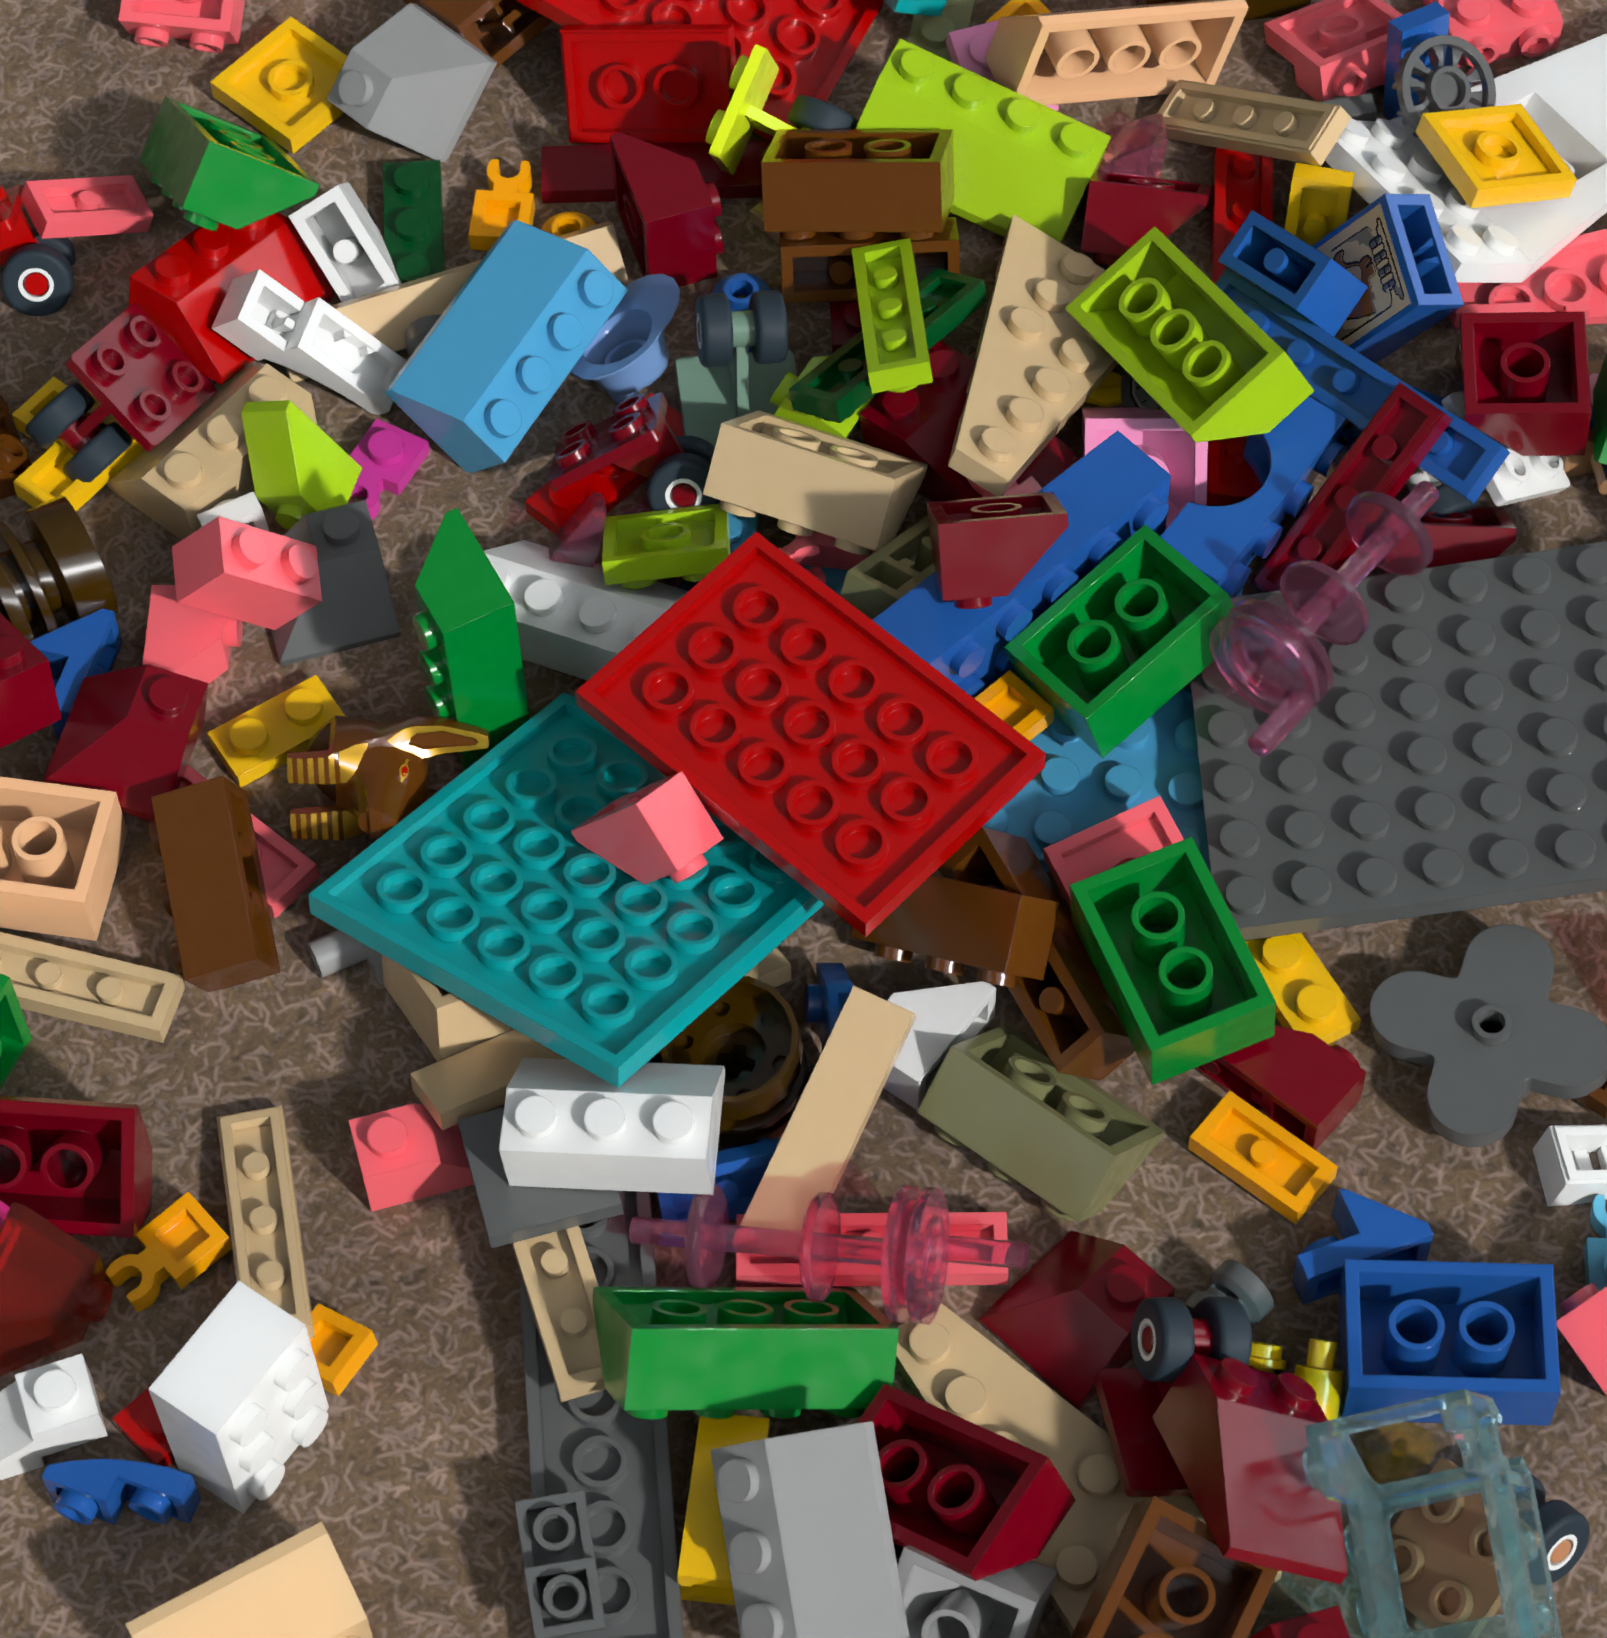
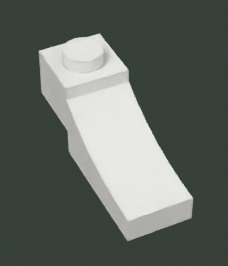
[211,269,407,415]
[0,1353,108,1480]

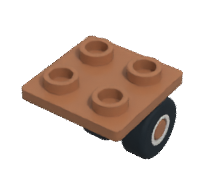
[1366,1458,1590,1638]

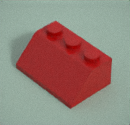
[129,212,334,385]

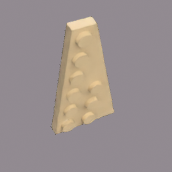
[948,214,1118,496]
[895,1303,1283,1635]

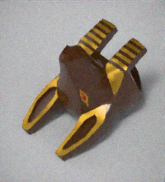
[287,715,490,840]

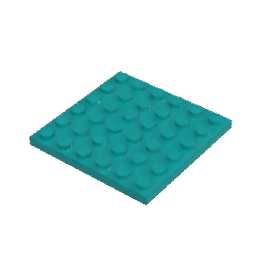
[308,692,825,1088]

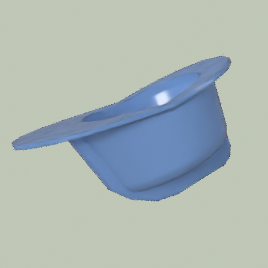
[571,274,680,404]

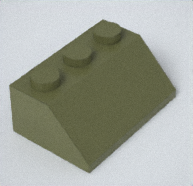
[917,1024,1166,1223]

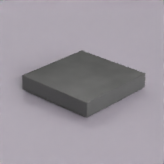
[458,1108,624,1249]

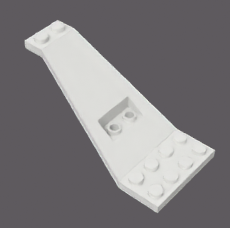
[1325,33,1607,283]

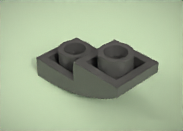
[514,1490,606,1638]

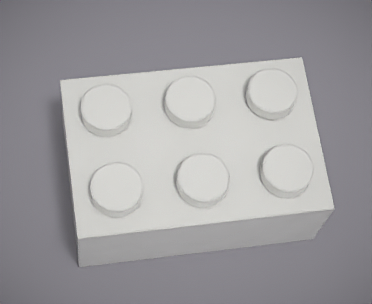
[148,1281,329,1514]

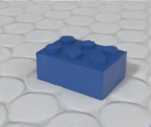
[1337,1259,1561,1426]

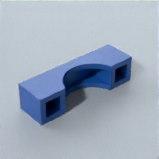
[1160,397,1346,598]

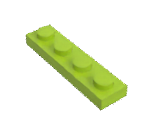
[852,238,933,394]

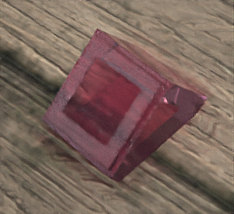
[1101,113,1167,178]
[548,492,607,568]

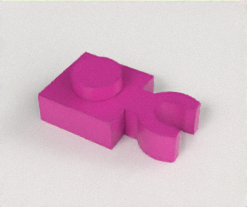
[349,418,430,520]

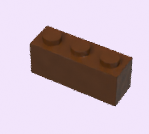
[780,217,960,303]
[149,775,281,992]
[850,874,1060,988]

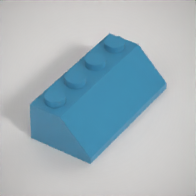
[384,220,628,473]

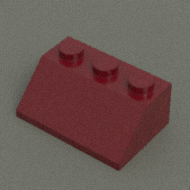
[0,1095,152,1238]
[856,1383,1076,1581]

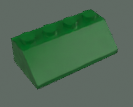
[139,96,320,231]
[411,508,530,770]
[592,1287,899,1419]

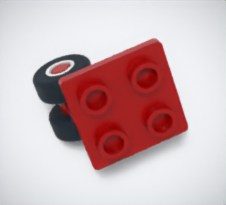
[0,184,76,316]

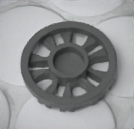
[1392,35,1496,142]

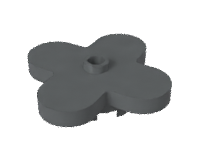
[1369,924,1607,1147]

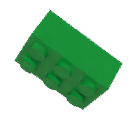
[1004,524,1243,758]
[1070,837,1276,1085]

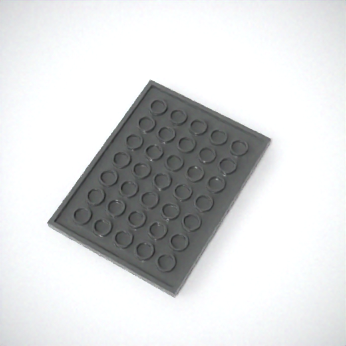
[1191,541,1607,940]

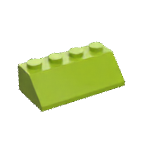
[856,39,1111,243]
[1065,226,1314,443]

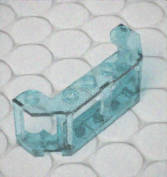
[1303,1389,1562,1638]

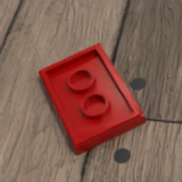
[560,24,736,143]

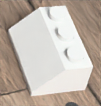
[499,1058,725,1195]

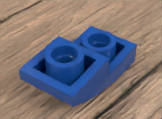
[41,1459,201,1525]

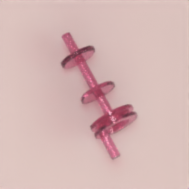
[1210,481,1440,758]
[629,1183,1029,1325]

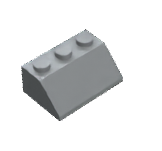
[710,1421,909,1638]

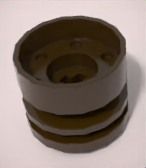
[0,495,118,641]
[660,976,810,1147]

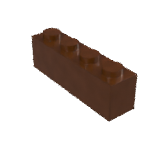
[938,827,1135,1080]

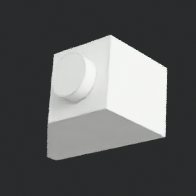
[288,182,402,302]
[883,981,996,1110]

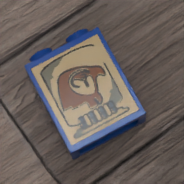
[1312,194,1464,364]

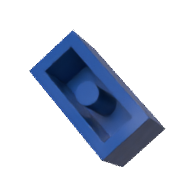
[1218,210,1368,337]

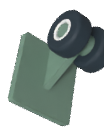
[675,290,797,447]

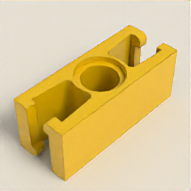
[677,1415,770,1606]

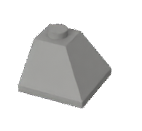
[327,3,497,162]
[898,1547,1058,1638]

